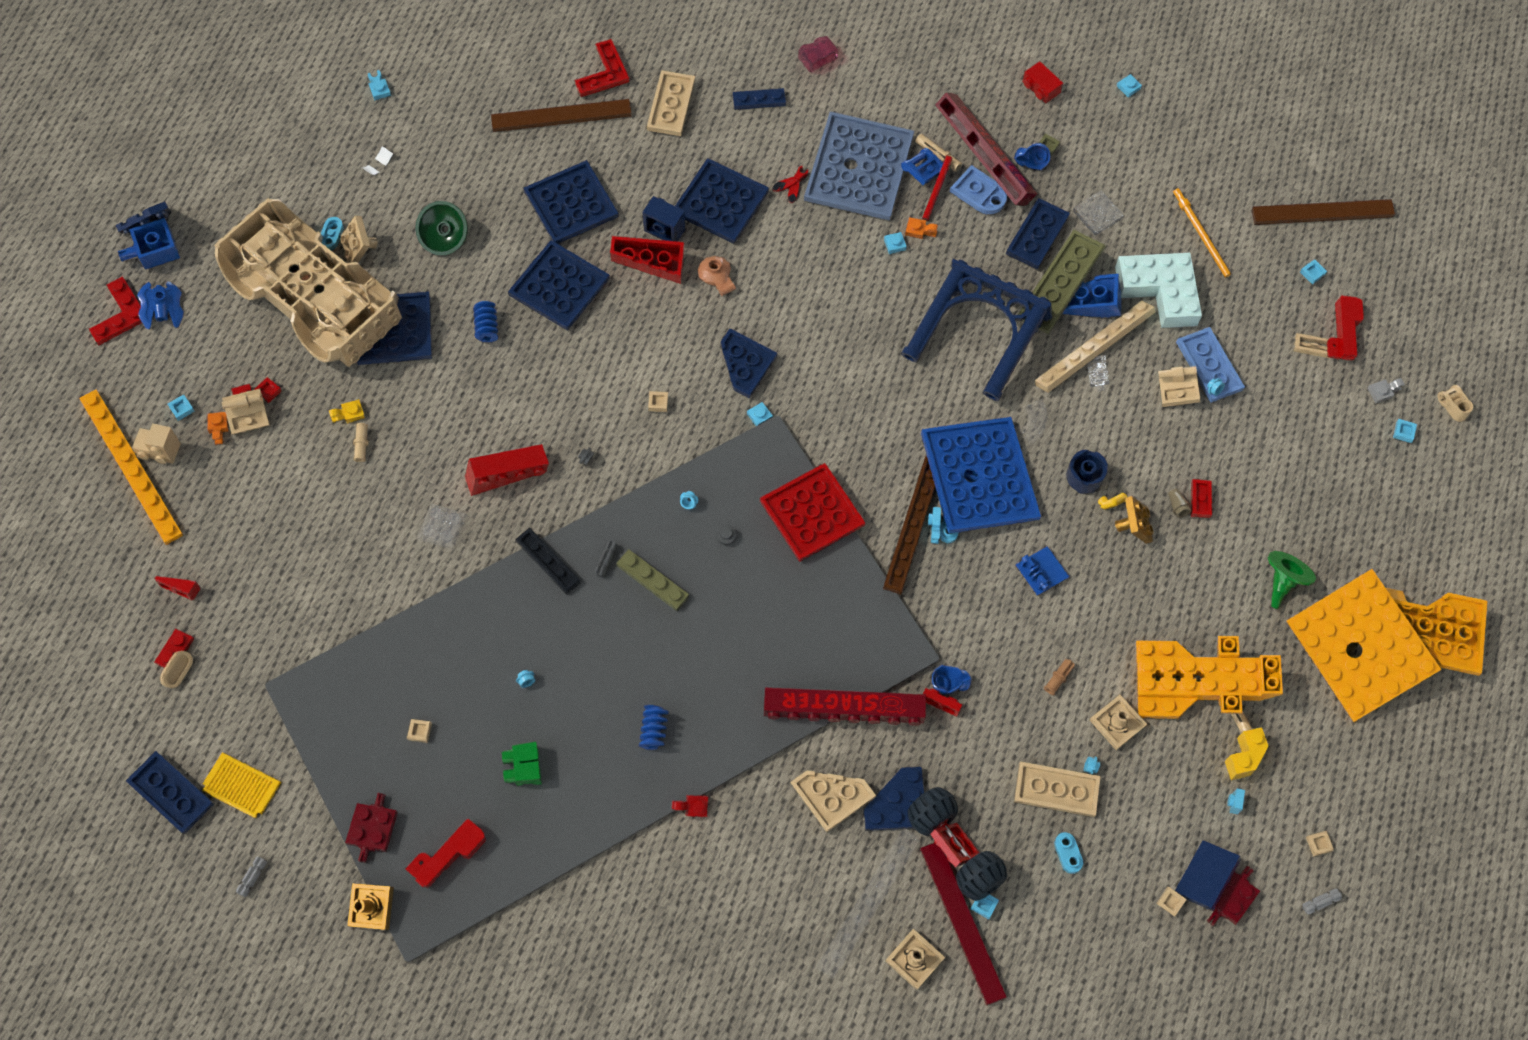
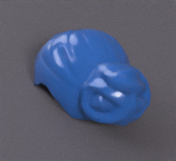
[1014,143,1051,170]
[931,665,972,695]

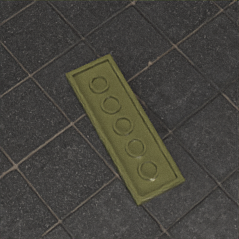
[1018,230,1105,335]

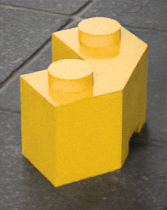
[1225,727,1269,780]

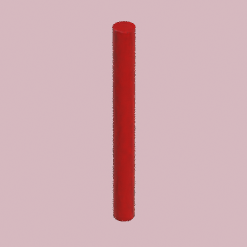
[922,156,953,221]

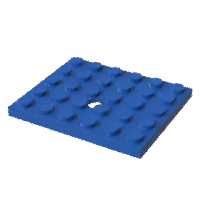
[921,417,1041,534]

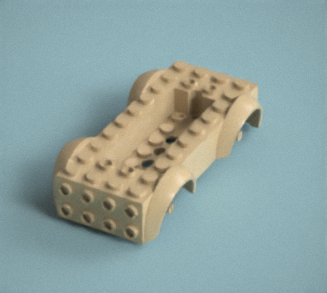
[214,198,402,367]

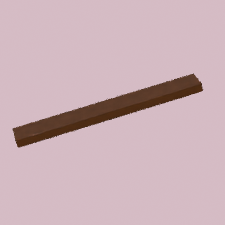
[491,99,632,132]
[1251,199,1395,225]
[883,456,935,595]

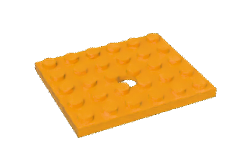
[1286,569,1441,722]

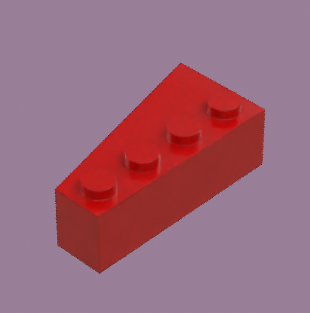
[610,236,685,284]
[465,444,549,496]

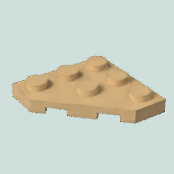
[791,770,876,833]

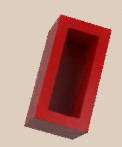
[1022,61,1063,104]

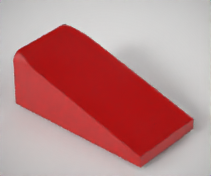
[154,576,201,601]

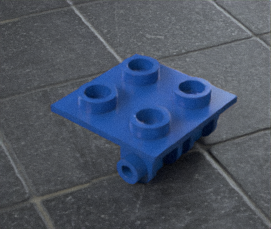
[1016,546,1069,596]

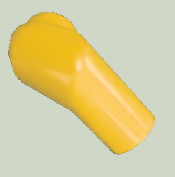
[1098,493,1127,510]

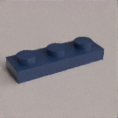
[733,88,786,110]

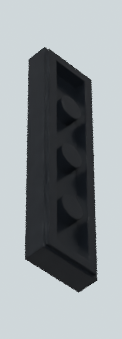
[515,527,581,595]

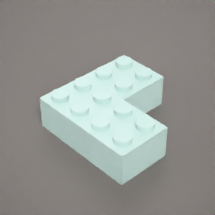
[1115,253,1202,328]

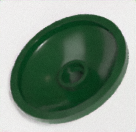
[415,201,468,256]

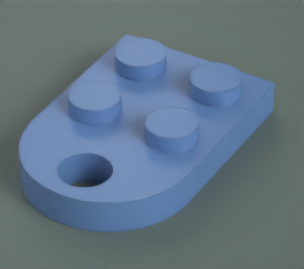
[950,165,1007,214]

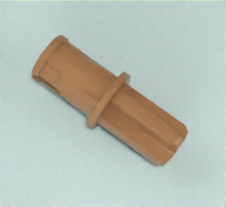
[1044,659,1075,695]

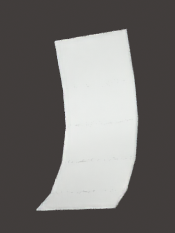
[362,146,393,175]

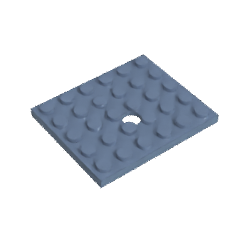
[804,112,914,221]

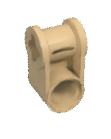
[1437,385,1473,422]

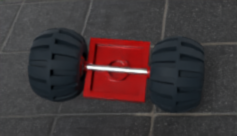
[908,787,1007,901]

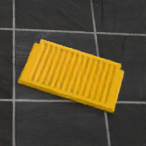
[202,752,282,818]

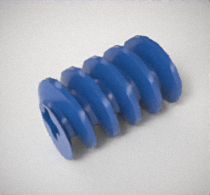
[473,301,498,342]
[639,705,669,750]

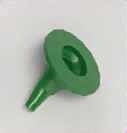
[1267,551,1316,610]

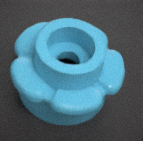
[1207,378,1225,396]
[680,491,699,509]
[516,670,535,688]
[1084,756,1100,775]

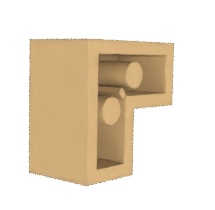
[132,423,181,464]

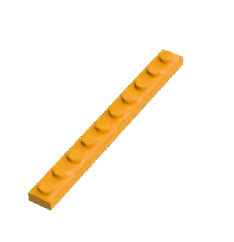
[79,389,183,545]

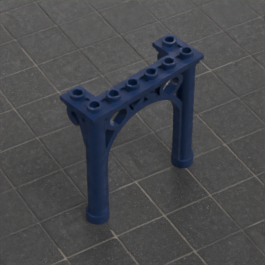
[901,259,1052,401]

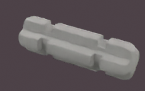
[236,857,267,897]
[1302,888,1342,915]

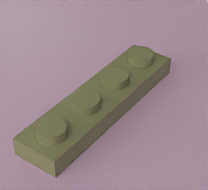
[616,549,689,611]

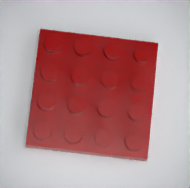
[760,463,865,562]

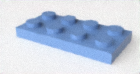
[1176,327,1245,403]

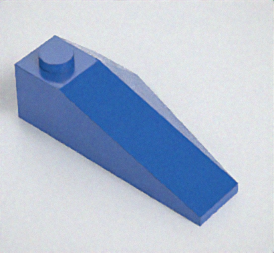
[1062,274,1122,318]

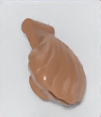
[698,256,736,296]

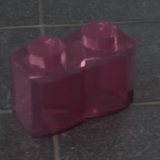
[798,36,838,72]

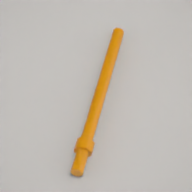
[1173,188,1231,278]

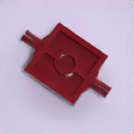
[345,793,398,863]
[1207,866,1260,926]

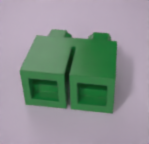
[502,742,542,786]

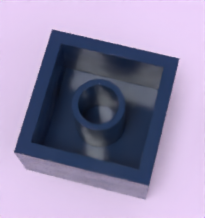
[642,196,685,242]

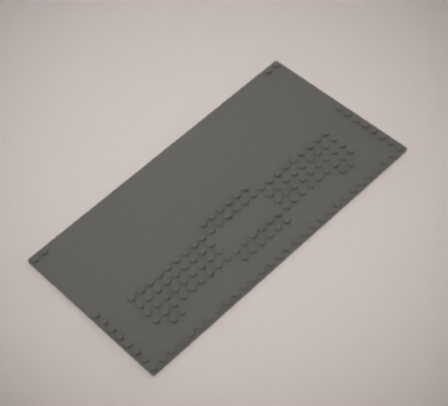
[265,416,939,962]

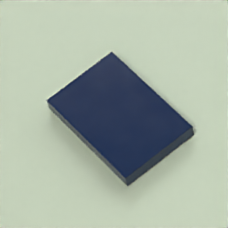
[1175,840,1241,911]

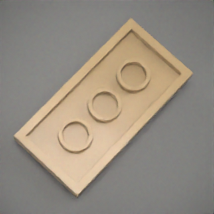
[647,70,695,136]
[1014,762,1100,817]

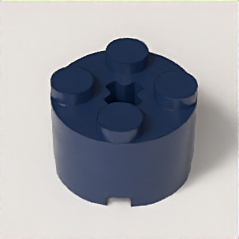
[1066,450,1108,494]

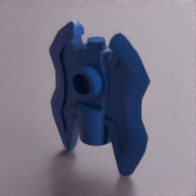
[137,281,184,330]

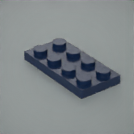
[1006,198,1070,270]
[126,751,214,835]

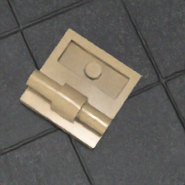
[1158,366,1200,407]
[222,389,270,435]

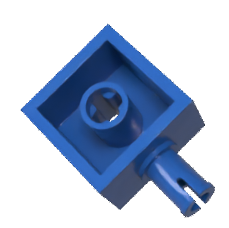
[118,218,180,270]

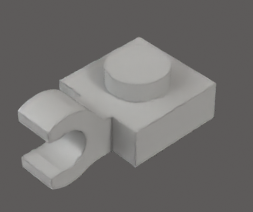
[1367,378,1405,404]

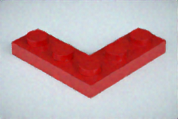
[575,39,630,97]
[89,276,142,346]

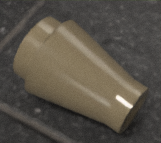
[1168,489,1191,518]

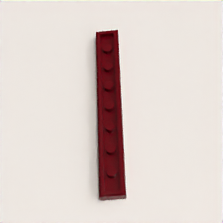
[920,842,1006,1006]

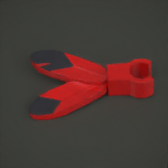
[772,166,808,203]

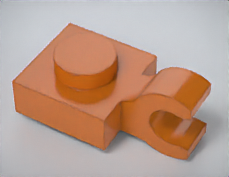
[905,217,938,239]
[208,412,229,445]

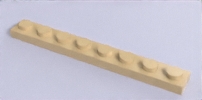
[1035,301,1155,393]

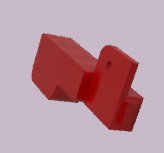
[1327,295,1364,361]
[405,819,486,889]

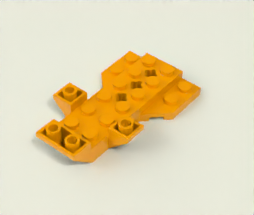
[1386,588,1487,676]
[1136,636,1283,719]

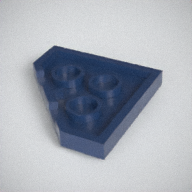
[116,201,171,235]
[720,328,777,398]
[864,767,924,831]

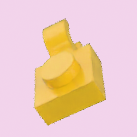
[329,399,365,423]

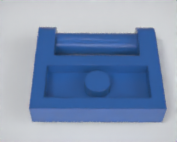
[901,148,943,185]

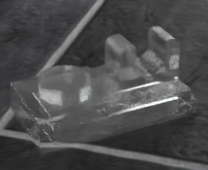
[1087,355,1109,392]

